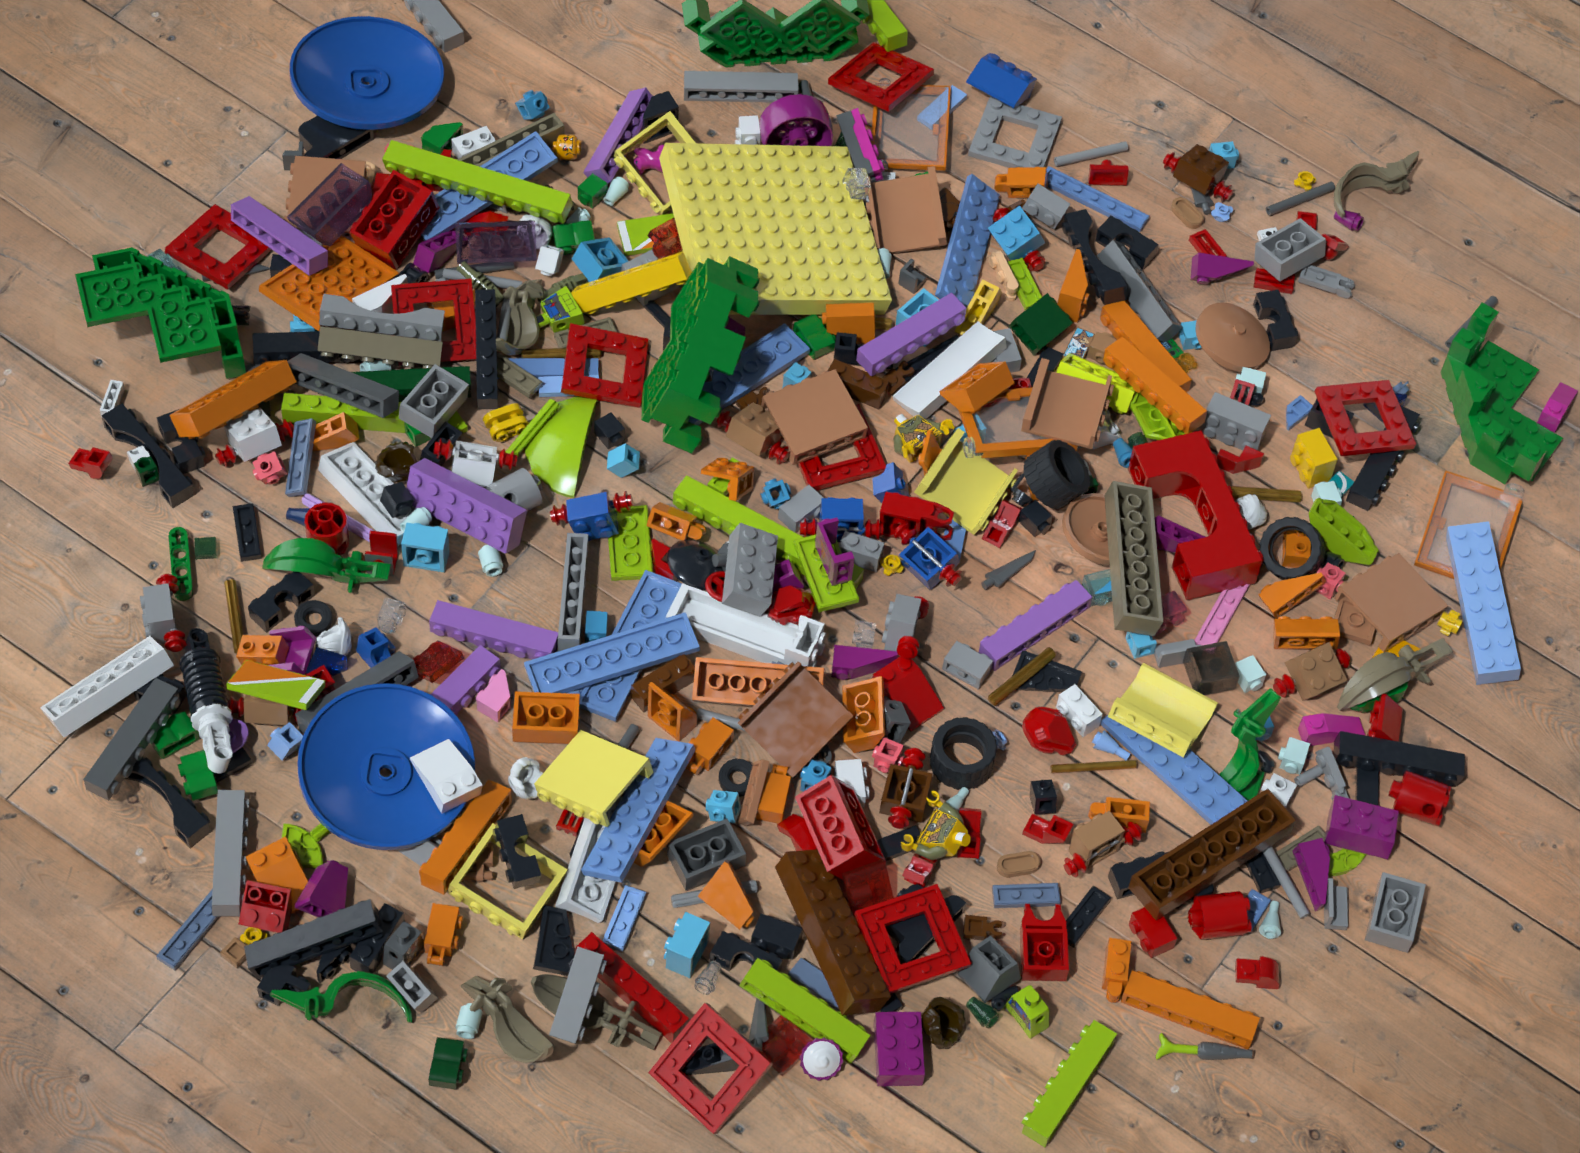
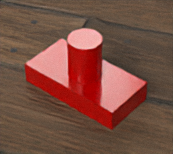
[1088,160,1129,186]

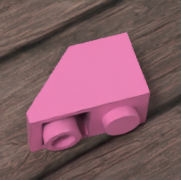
[476,669,511,722]

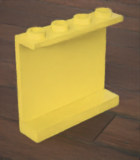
[914,428,1018,535]
[1108,663,1218,758]
[534,730,654,827]

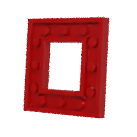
[828,42,934,112]
[165,204,272,290]
[391,278,476,366]
[560,323,648,408]
[1314,380,1416,456]
[798,404,886,491]
[854,884,971,994]
[648,1003,773,1134]

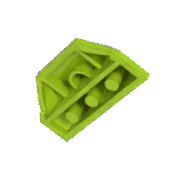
[1130,392,1185,440]
[1309,498,1379,565]

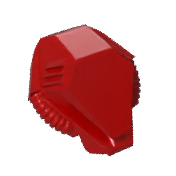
[767,585,815,625]
[1022,707,1077,756]

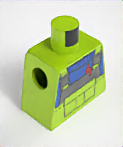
[536,286,585,333]
[1005,985,1049,1039]

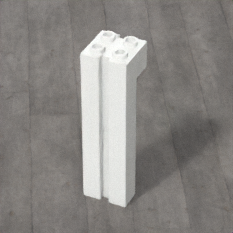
[666,583,826,667]

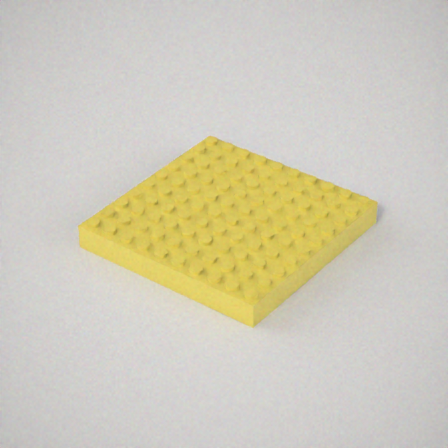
[659,143,892,315]

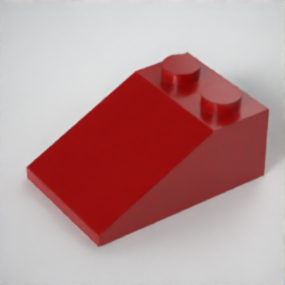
[872,657,944,732]

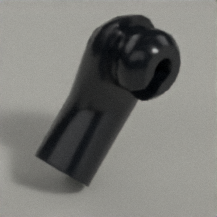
[1235,388,1263,407]
[1258,750,1275,773]
[991,985,1018,1011]

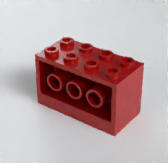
[350,170,440,270]
[795,775,886,883]

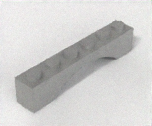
[319,294,445,342]

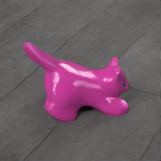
[634,145,664,175]

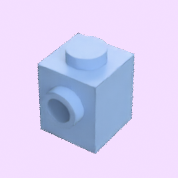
[267,722,303,761]

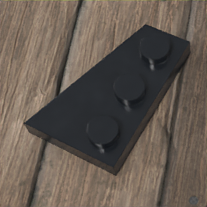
[1012,650,1082,692]
[533,905,575,976]

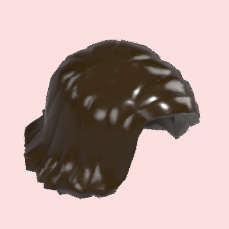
[375,442,418,483]
[921,997,966,1049]

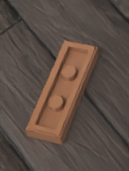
[738,759,770,826]

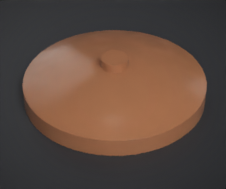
[1195,303,1270,372]
[1062,493,1110,565]

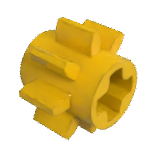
[1437,609,1463,636]

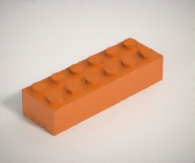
[170,360,296,439]
[692,657,825,706]

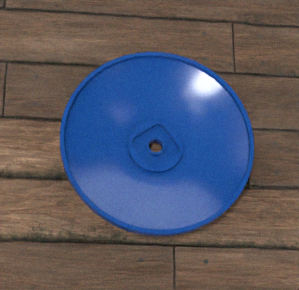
[290,16,444,130]
[297,683,475,850]

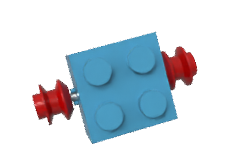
[988,205,1045,271]

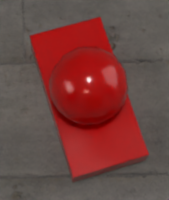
[1322,234,1349,260]

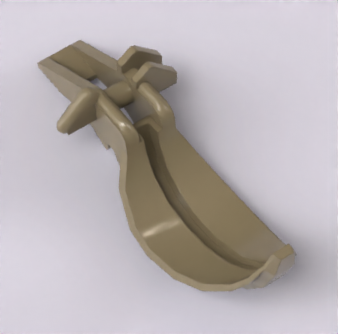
[1333,151,1419,218]
[496,279,544,355]
[1337,638,1453,711]
[531,974,662,1050]
[461,976,555,1063]

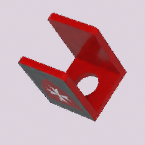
[365,531,398,577]

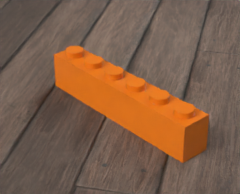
[1100,300,1192,392]
[1103,336,1207,434]
[419,779,512,895]
[1121,970,1260,1050]

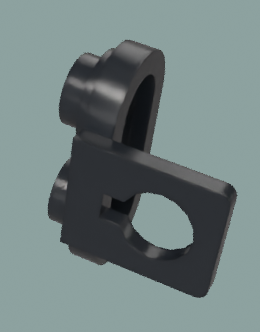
[1010,471,1033,506]

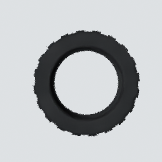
[1024,440,1090,509]
[1259,517,1326,580]
[930,717,997,790]

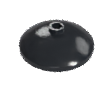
[667,540,725,590]

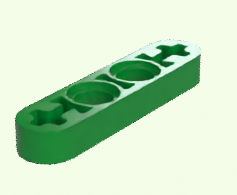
[168,527,193,601]

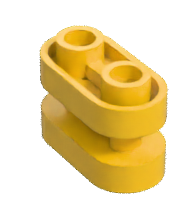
[483,403,529,442]

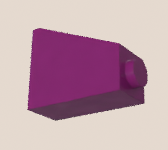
[295,860,348,917]

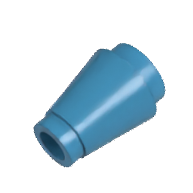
[1113,438,1132,468]

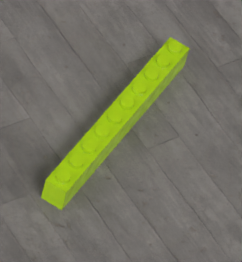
[382,140,573,223]
[673,475,864,589]

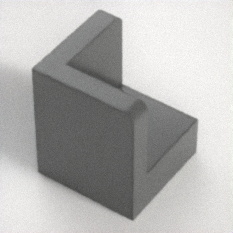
[282,141,305,170]
[898,259,926,294]

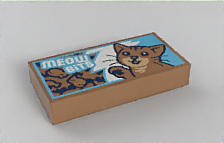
[1062,327,1095,361]

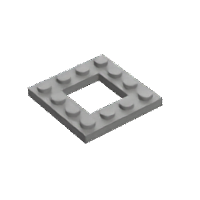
[968,96,1062,168]

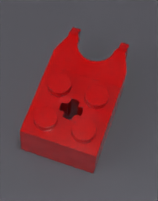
[879,492,954,541]
[1020,904,1069,981]

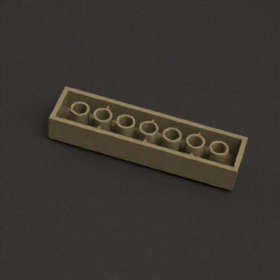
[1104,481,1163,636]

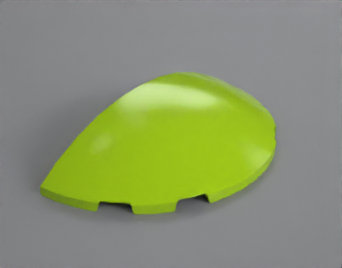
[525,397,598,498]

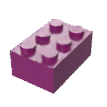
[1324,795,1399,859]
[873,1012,925,1086]

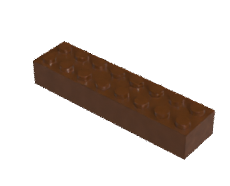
[1128,788,1296,920]
[775,849,891,1016]

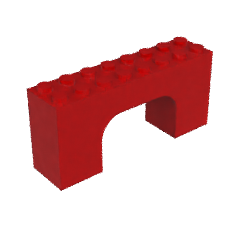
[1128,430,1263,600]

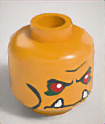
[553,134,581,160]

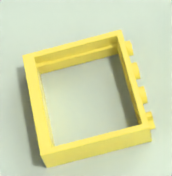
[614,111,695,215]
[447,823,568,940]

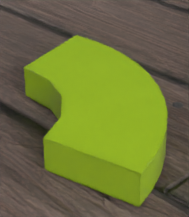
[282,823,323,869]
[1328,848,1366,876]

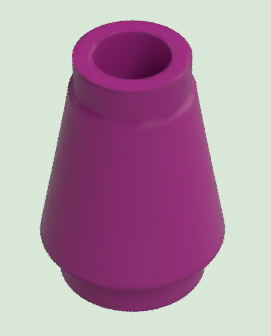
[1334,210,1364,231]

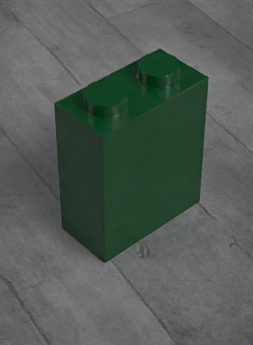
[1009,293,1073,356]

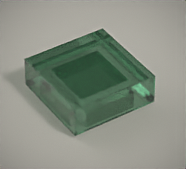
[194,537,217,560]

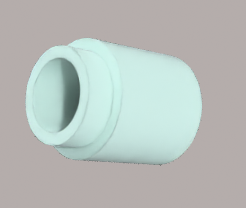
[478,545,503,577]
[455,1003,483,1039]

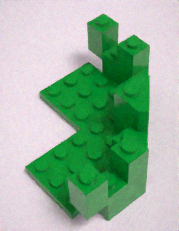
[681,0,870,68]
[75,247,246,379]
[641,256,760,454]
[1440,302,1563,485]

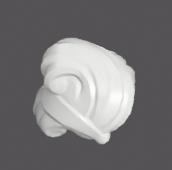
[516,215,553,251]
[1235,494,1267,530]
[315,617,352,658]
[508,757,543,800]

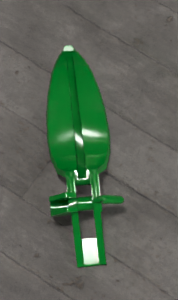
[262,538,391,593]
[1219,688,1281,792]
[270,971,412,1023]

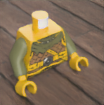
[893,414,955,463]
[901,791,970,860]

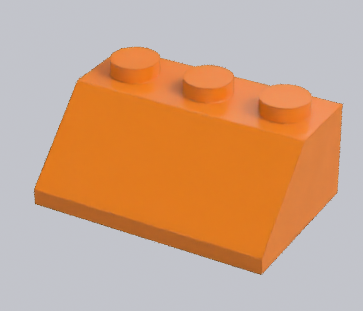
[939,361,1014,413]
[1273,616,1340,649]
[842,676,885,753]
[512,691,580,744]
[633,801,694,867]

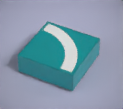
[1328,471,1354,498]

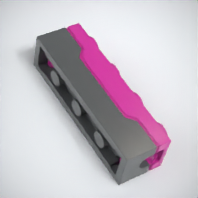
[836,108,885,186]

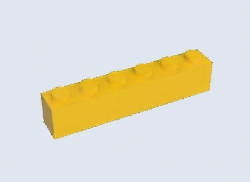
[571,251,692,314]

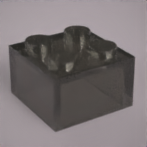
[1183,641,1240,695]

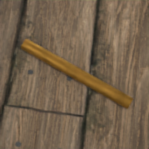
[1050,760,1137,773]

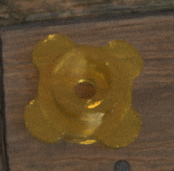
[1175,353,1197,373]

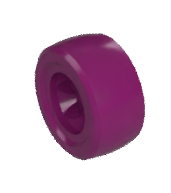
[759,94,833,146]

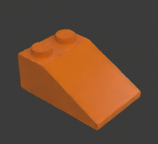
[1057,249,1089,323]
[648,682,697,742]
[246,836,309,914]

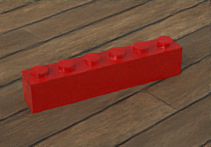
[576,932,689,1044]

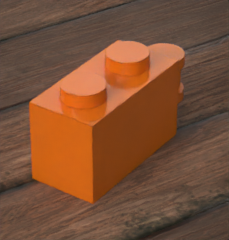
[994,167,1048,198]
[646,502,706,540]
[686,717,734,775]
[756,764,791,823]
[1088,797,1150,833]
[424,903,463,966]
[1102,938,1131,1003]

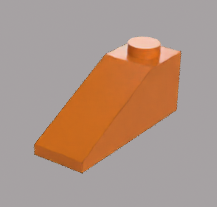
[292,412,359,452]
[1258,572,1326,619]

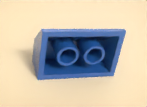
[966,53,1037,108]

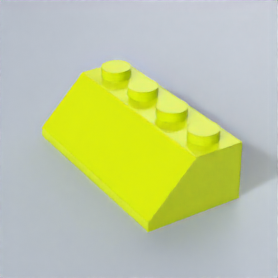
[1057,353,1136,414]

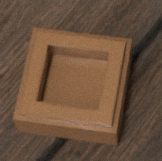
[220,937,246,968]

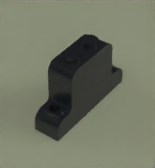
[298,116,374,159]
[885,884,966,964]

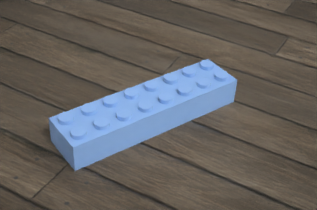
[1446,521,1521,685]

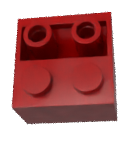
[1367,693,1403,742]
[238,880,292,933]

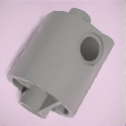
[485,468,543,512]

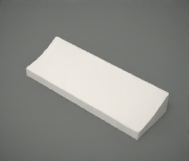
[893,322,1007,419]
[318,442,430,546]
[40,636,174,738]
[555,797,622,923]

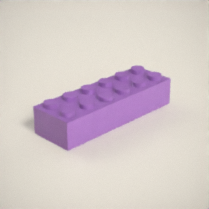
[406,458,527,554]

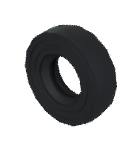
[294,600,333,637]
[718,758,753,797]

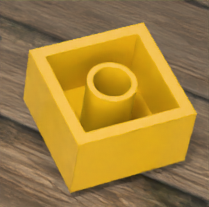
[1290,428,1338,489]

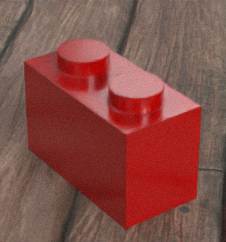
[1129,907,1177,958]

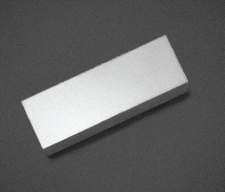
[100,380,125,418]

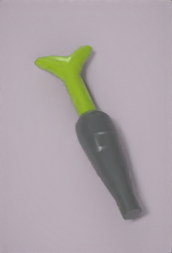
[1155,1033,1252,1060]

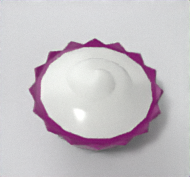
[800,1037,844,1081]

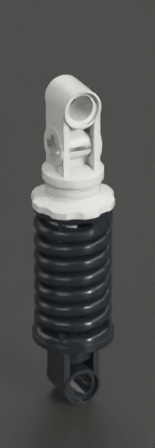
[179,628,233,773]

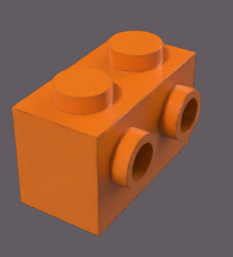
[1282,530,1312,568]
[236,635,289,665]

